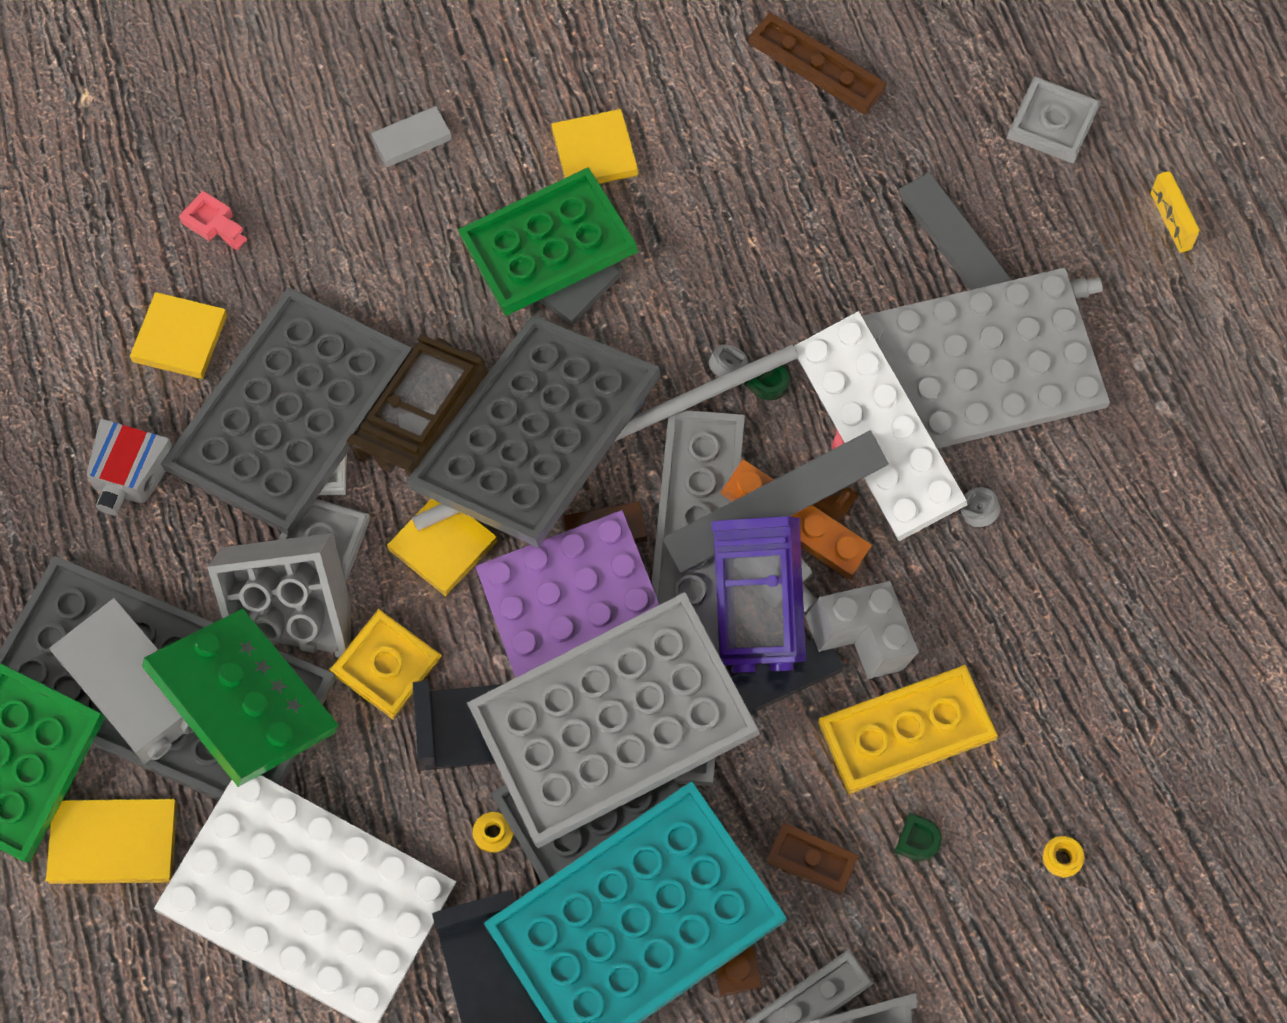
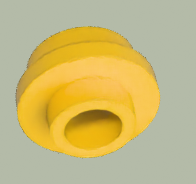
[472,812,514,853]
[1043,836,1085,878]

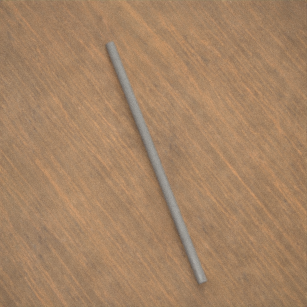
[412,344,798,531]

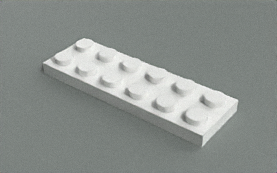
[794,311,968,541]

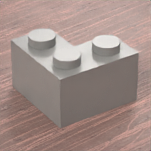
[805,581,919,679]

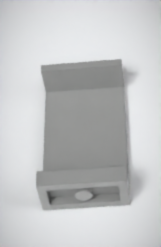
[49,598,193,764]

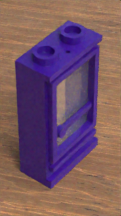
[711,516,806,673]

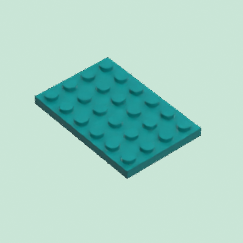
[484,781,787,1023]

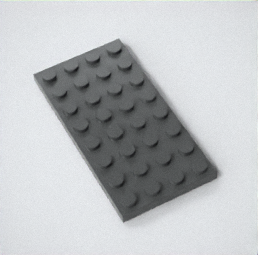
[0,555,336,801]

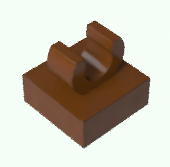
[813,487,859,524]

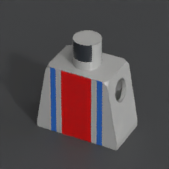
[87,418,173,516]

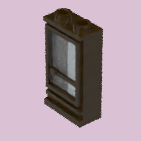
[347,334,488,477]

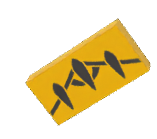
[1150,171,1200,253]

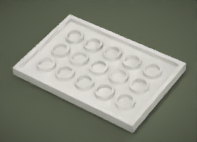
[154,775,456,1023]

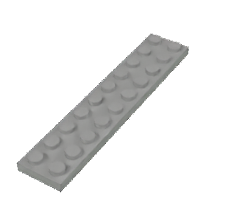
[651,410,745,787]

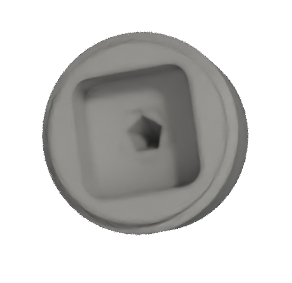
[709,344,749,377]
[960,487,1001,527]

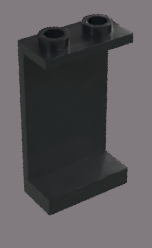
[413,681,503,771]
[432,890,547,1023]

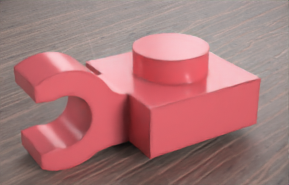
[179,191,247,250]

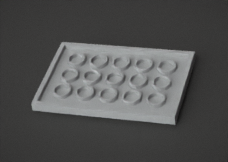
[862,268,1110,449]
[467,592,760,848]

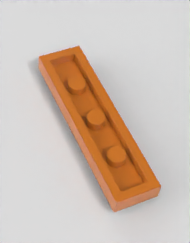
[720,459,872,579]

